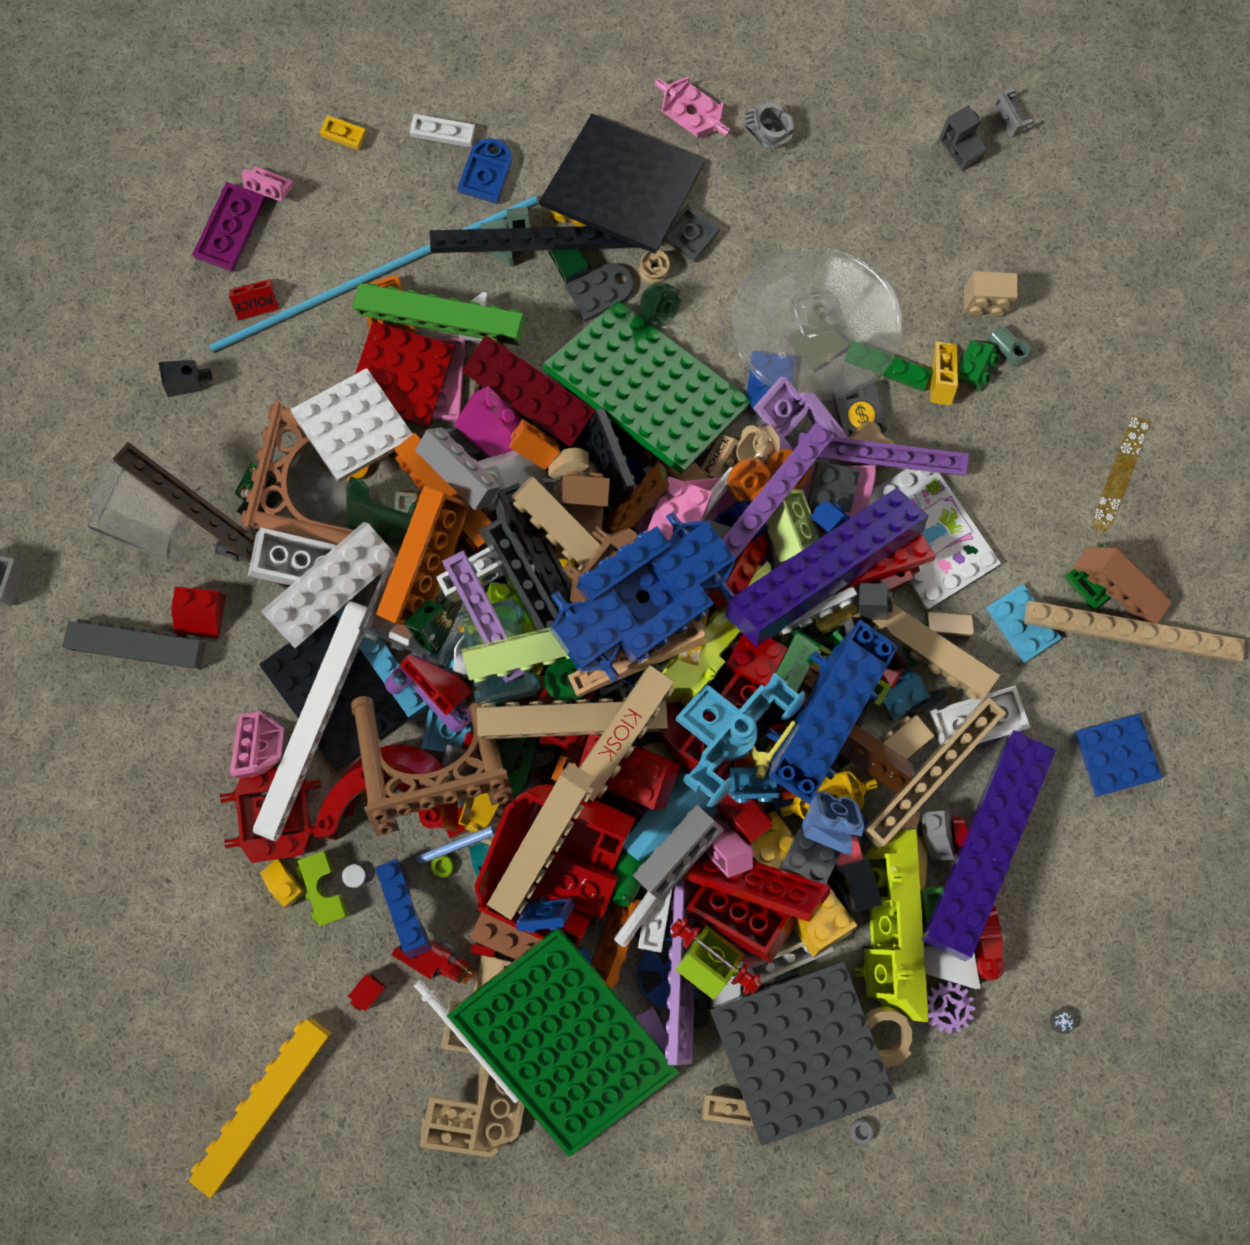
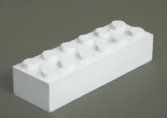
[261,522,397,648]

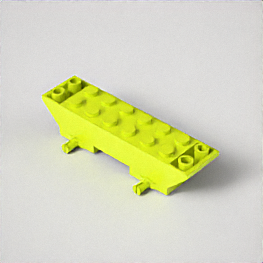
[662,561,771,707]
[854,830,929,1022]

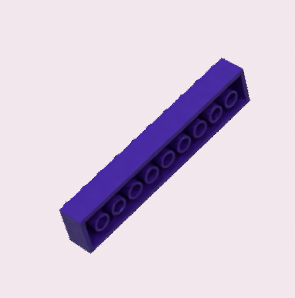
[726,488,929,647]
[921,730,1056,961]

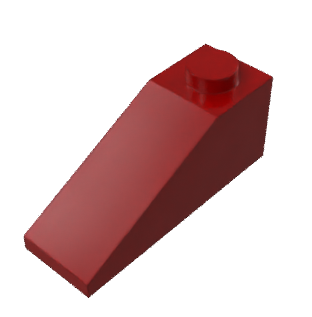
[400,654,472,716]

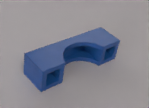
[375,858,432,959]

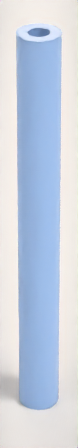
[416,826,496,865]

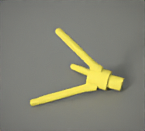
[751,721,796,778]

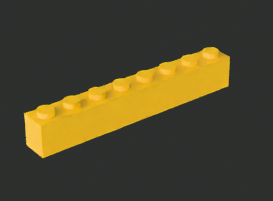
[188,1017,332,1199]

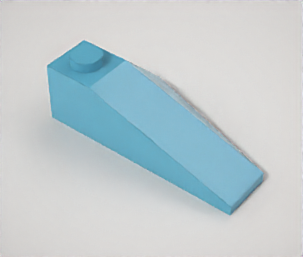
[623,772,718,861]

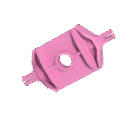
[654,77,731,138]

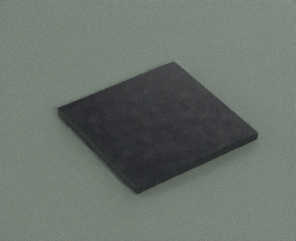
[539,113,705,254]

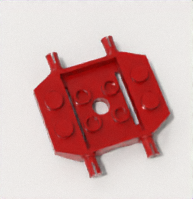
[220,766,322,863]

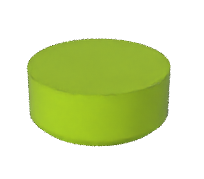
[431,855,454,878]

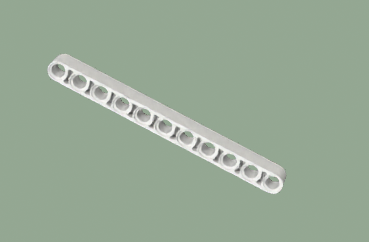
[253,601,372,841]

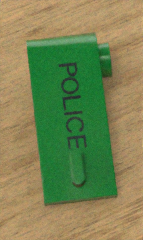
[775,629,821,693]

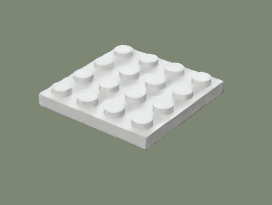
[290,368,412,483]

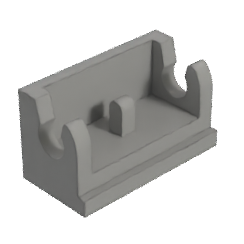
[993,88,1034,138]

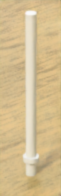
[413,979,519,1103]

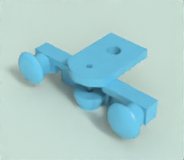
[676,673,805,807]

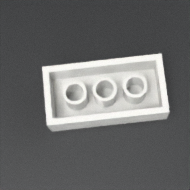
[248,528,337,585]

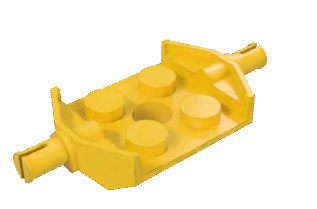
[779,768,878,820]

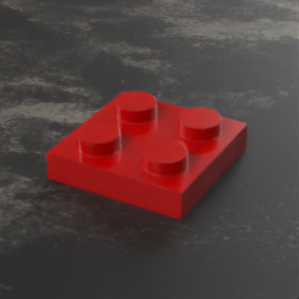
[725,634,788,687]

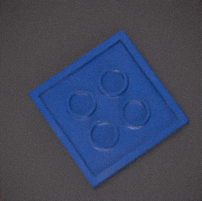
[1074,714,1162,797]

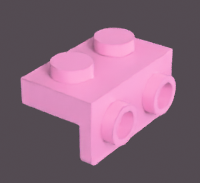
[242,167,293,202]

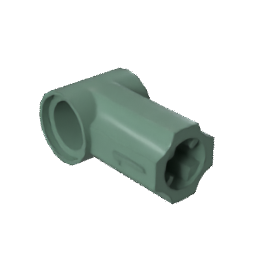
[988,325,1030,367]

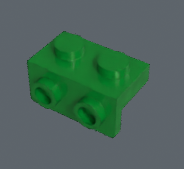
[957,340,999,392]

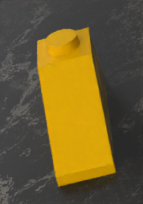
[930,341,958,405]

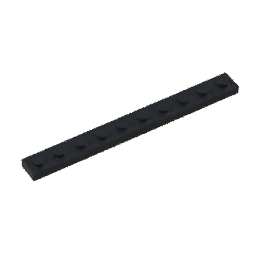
[430,226,639,253]
[497,482,624,697]

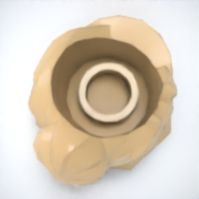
[736,424,780,464]

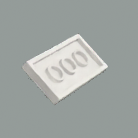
[929,685,1030,745]

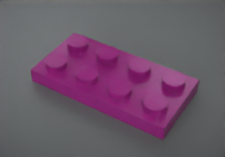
[192,182,267,272]

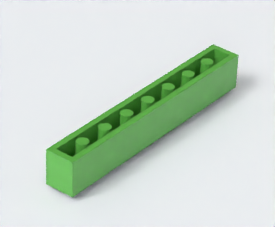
[352,283,527,346]

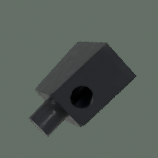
[159,360,213,397]

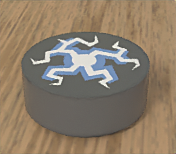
[1050,1009,1076,1034]

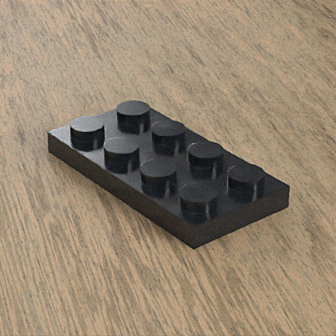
[582,409,635,509]

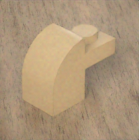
[548,448,598,483]

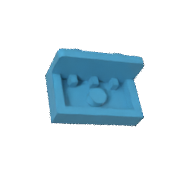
[882,669,929,721]
[728,766,779,803]

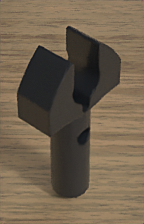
[908,690,950,717]

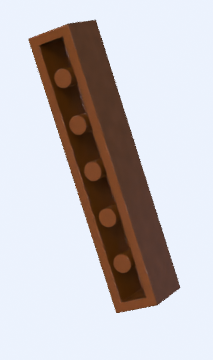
[788,688,913,794]

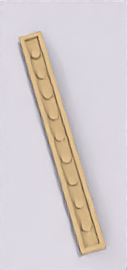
[1024,601,1245,663]

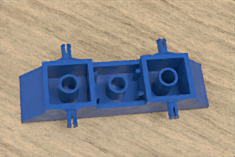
[765,620,898,804]

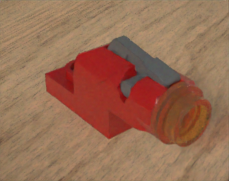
[391,940,475,985]

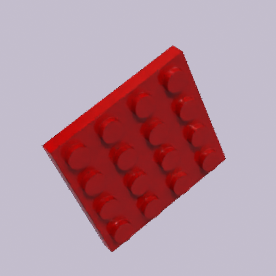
[355,321,455,428]

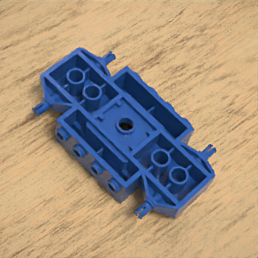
[550,511,735,683]

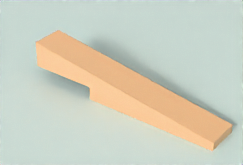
[568,619,709,697]

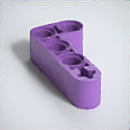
[385,655,472,732]

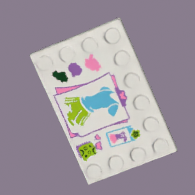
[867,469,1001,610]

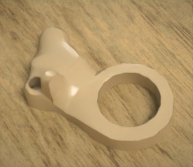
[865,1007,912,1068]

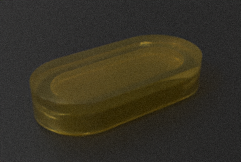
[814,604,856,631]

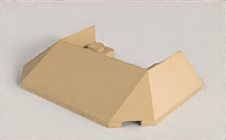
[420,1000,525,1158]

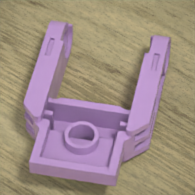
[753,377,848,450]

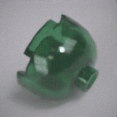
[640,282,681,327]

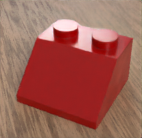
[171,586,226,639]

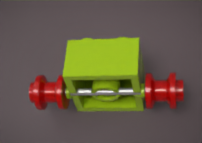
[670,917,761,1000]

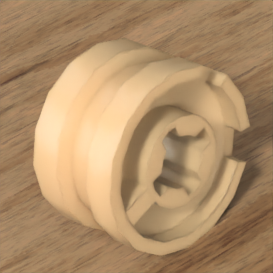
[639,250,669,284]

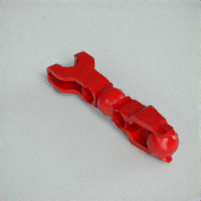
[951,816,1005,981]

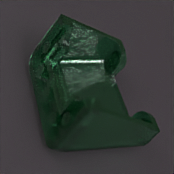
[346,476,418,548]

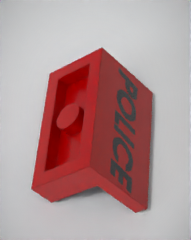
[229,279,279,320]

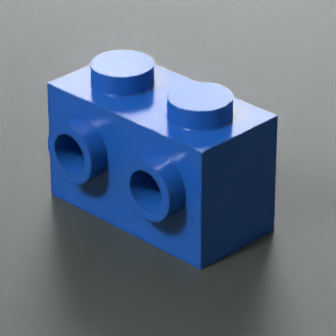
[810,500,851,534]

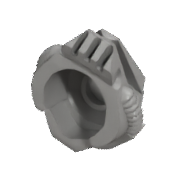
[743,102,795,150]

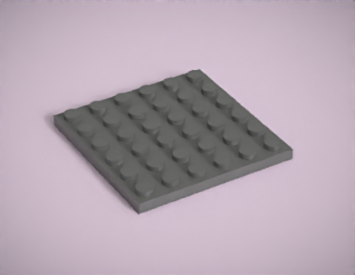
[710,960,896,1146]

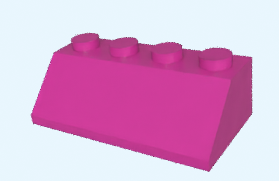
[454,386,522,458]

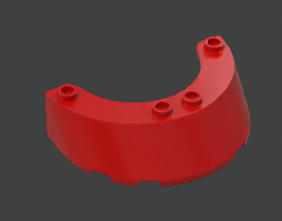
[315,744,458,840]

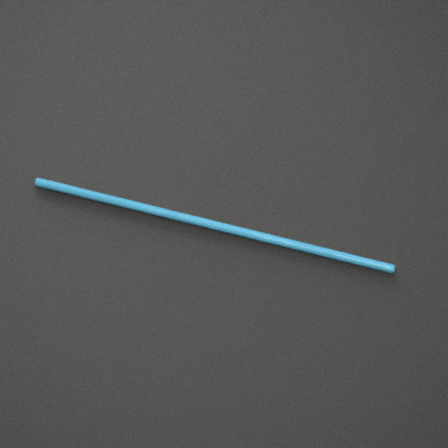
[209,196,538,353]

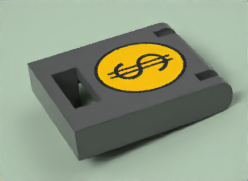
[831,380,887,437]

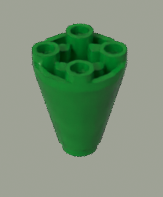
[612,849,652,906]

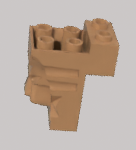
[552,471,610,560]

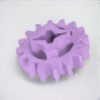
[927,981,975,1034]

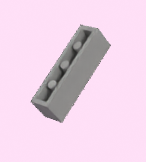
[415,427,501,510]
[633,805,724,901]

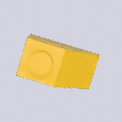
[458,793,499,832]
[260,859,304,908]

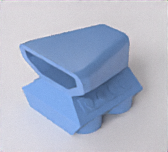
[802,791,864,855]

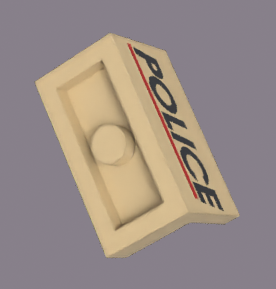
[700,435,739,479]

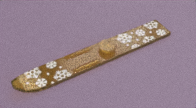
[1094,415,1151,532]

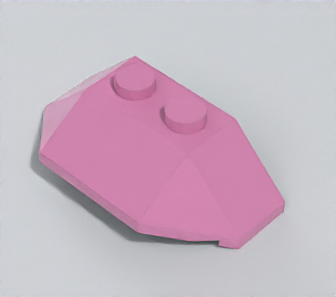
[230,711,285,778]

